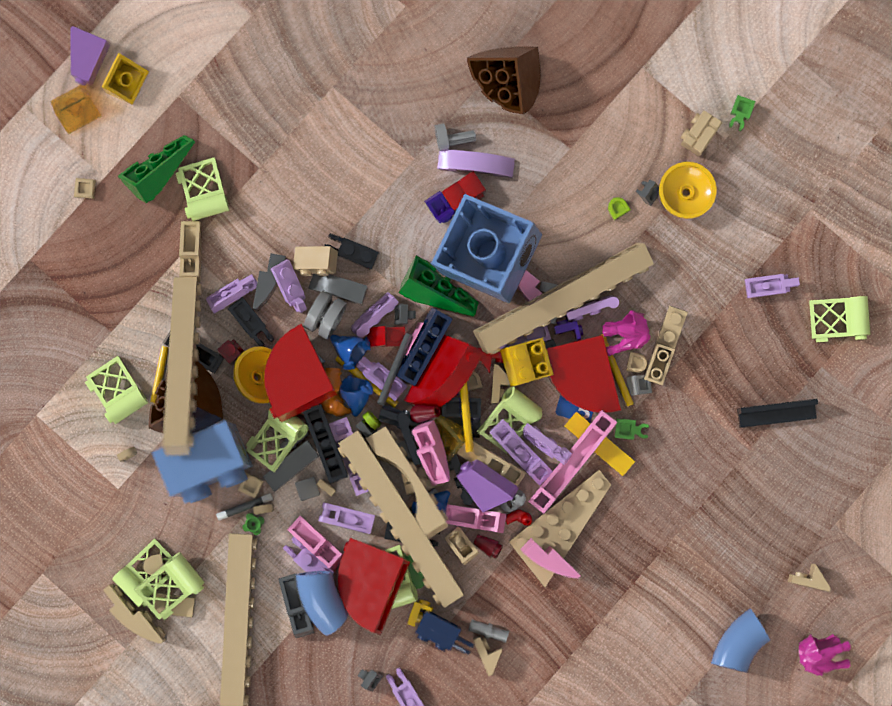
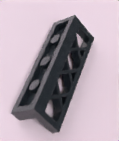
[737,399,818,428]

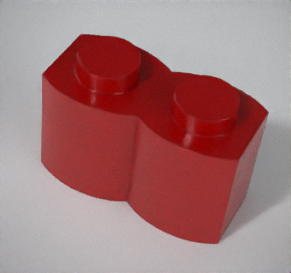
[442,171,486,212]

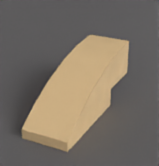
[179,221,201,282]

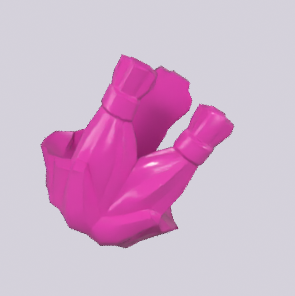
[602,310,651,356]
[798,634,851,676]

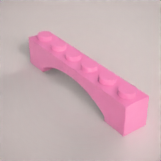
[528,411,617,514]

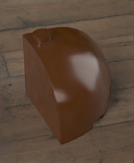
[467,46,541,114]
[148,361,223,433]

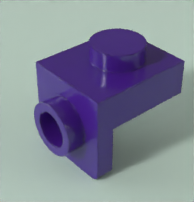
[424,191,455,223]
[553,320,584,341]

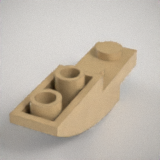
[644,305,688,385]
[449,431,526,487]
[103,584,167,644]

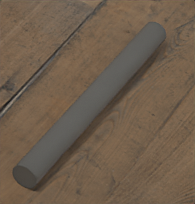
[377,333,412,406]

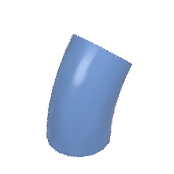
[296,571,349,635]
[711,608,770,673]

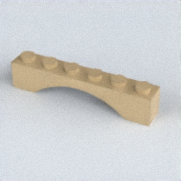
[366,427,448,539]

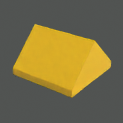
[102,53,149,105]

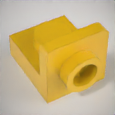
[407,599,433,627]

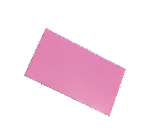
[405,322,424,355]

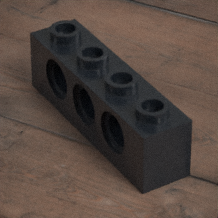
[303,404,349,484]

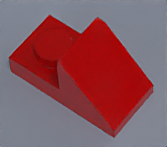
[367,326,405,347]
[475,347,504,374]

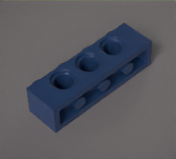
[396,308,453,386]

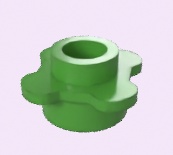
[243,513,265,535]

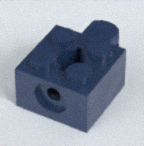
[415,610,475,655]

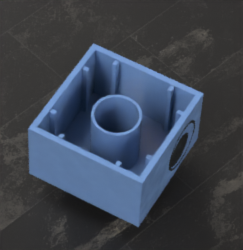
[431,194,542,304]
[152,421,253,503]

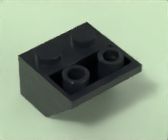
[442,397,481,438]

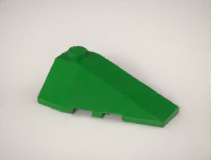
[118,135,195,203]
[398,255,479,317]

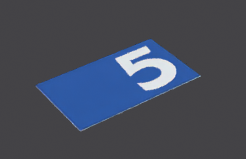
[555,395,593,423]

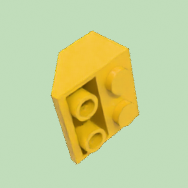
[500,338,553,387]

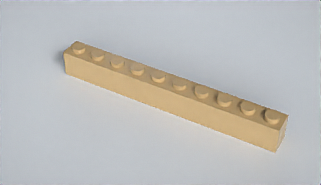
[473,243,654,354]
[163,277,202,456]
[338,430,464,608]
[220,533,258,706]

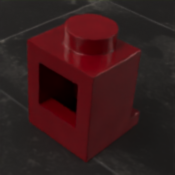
[217,339,244,366]

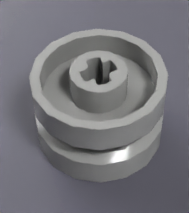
[303,290,347,340]

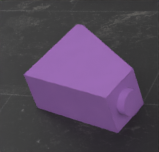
[70,26,110,86]
[457,459,518,513]

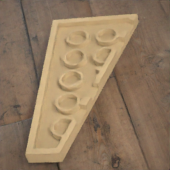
[509,470,611,587]

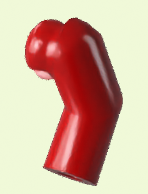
[505,509,533,526]

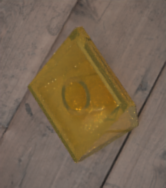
[51,85,102,134]
[434,415,466,463]

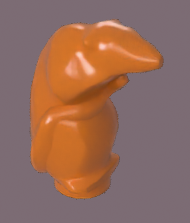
[320,368,351,417]

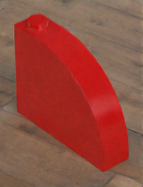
[264,324,337,423]
[404,335,484,407]
[546,335,621,413]
[338,538,410,635]

